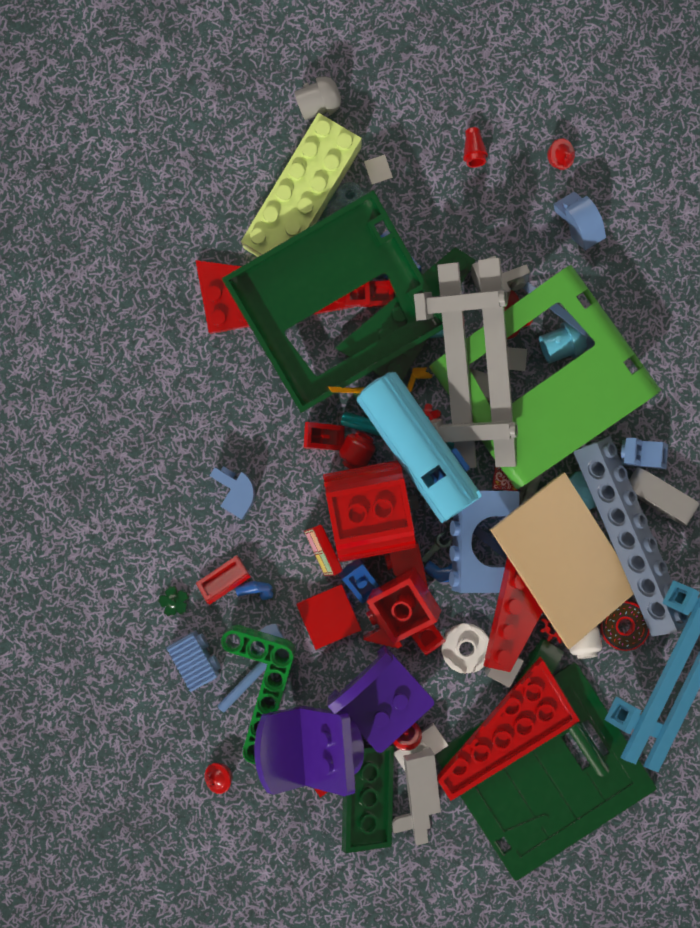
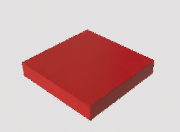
[296,584,361,650]

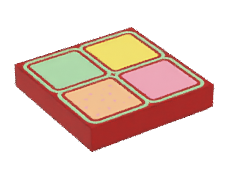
[304,524,343,576]

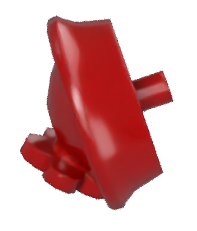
[547,138,575,170]
[393,723,422,751]
[204,763,233,794]

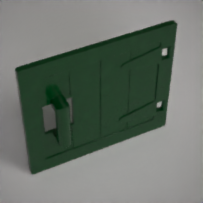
[435,662,657,881]

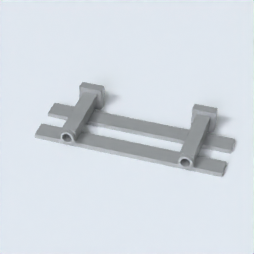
[414,258,518,468]

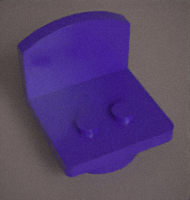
[327,645,434,753]
[254,706,364,796]

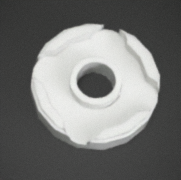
[441,623,489,674]

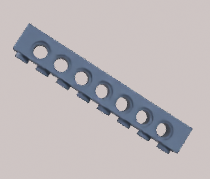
[573,436,688,636]

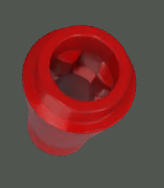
[463,127,488,168]

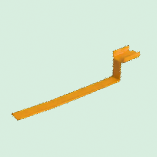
[328,367,433,393]

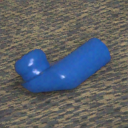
[424,560,452,583]
[235,581,273,600]

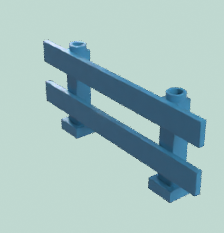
[605,580,700,772]

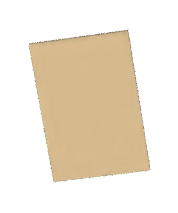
[490,472,634,649]

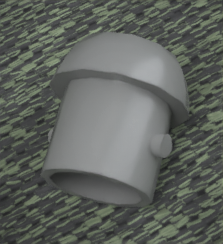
[294,76,341,121]

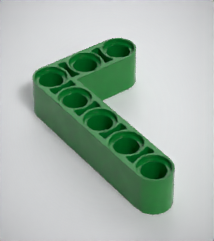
[221,625,296,764]

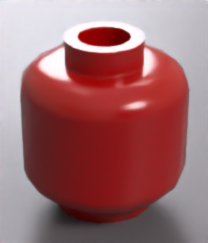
[339,431,376,469]

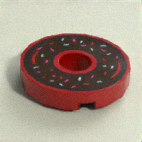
[599,601,649,651]

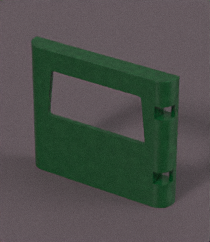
[221,190,443,413]

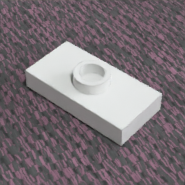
[394,723,448,770]

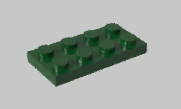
[342,744,394,853]

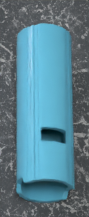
[356,372,482,523]

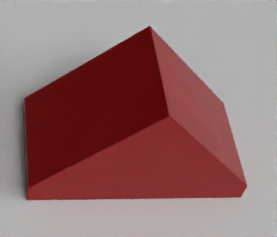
[304,422,345,451]

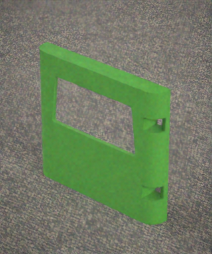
[429,265,661,490]

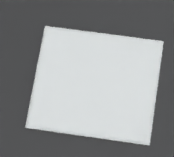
[364,155,393,184]
[507,347,527,371]

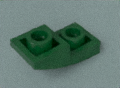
[515,637,564,683]

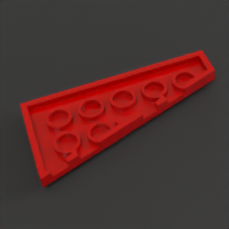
[195,260,353,334]
[483,557,543,672]
[437,657,580,801]

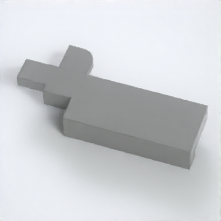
[392,748,441,846]

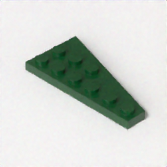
[335,247,476,380]

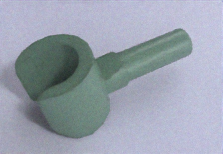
[422,533,451,563]

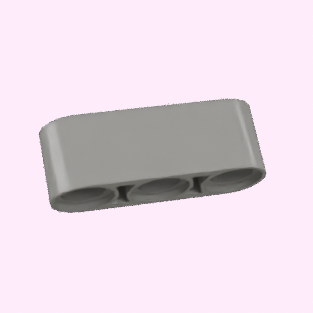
[629,467,700,526]

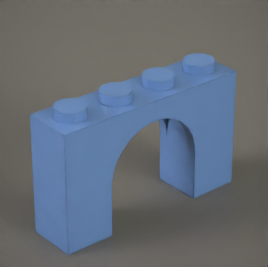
[449,491,519,593]

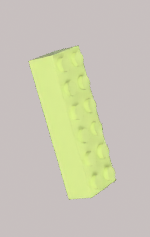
[241,113,362,257]

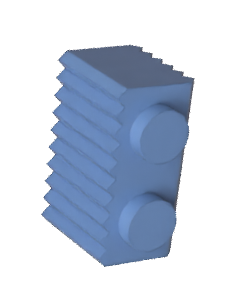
[166,630,221,692]

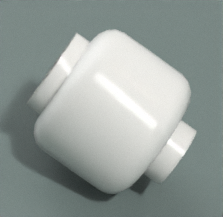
[569,626,602,659]

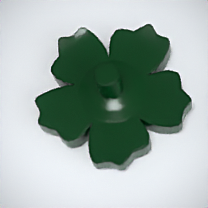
[158,586,189,617]

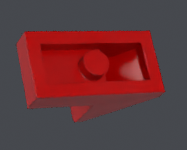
[363,605,402,648]

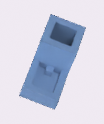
[553,192,606,250]
[621,438,668,469]
[210,466,256,519]

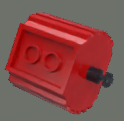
[323,460,430,562]

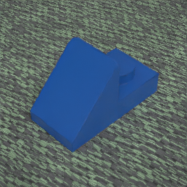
[338,559,380,604]

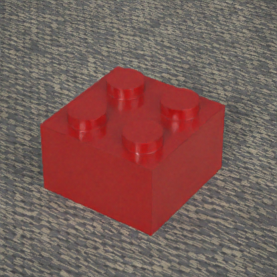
[367,568,441,644]

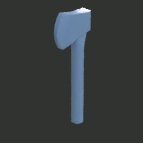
[217,624,289,712]

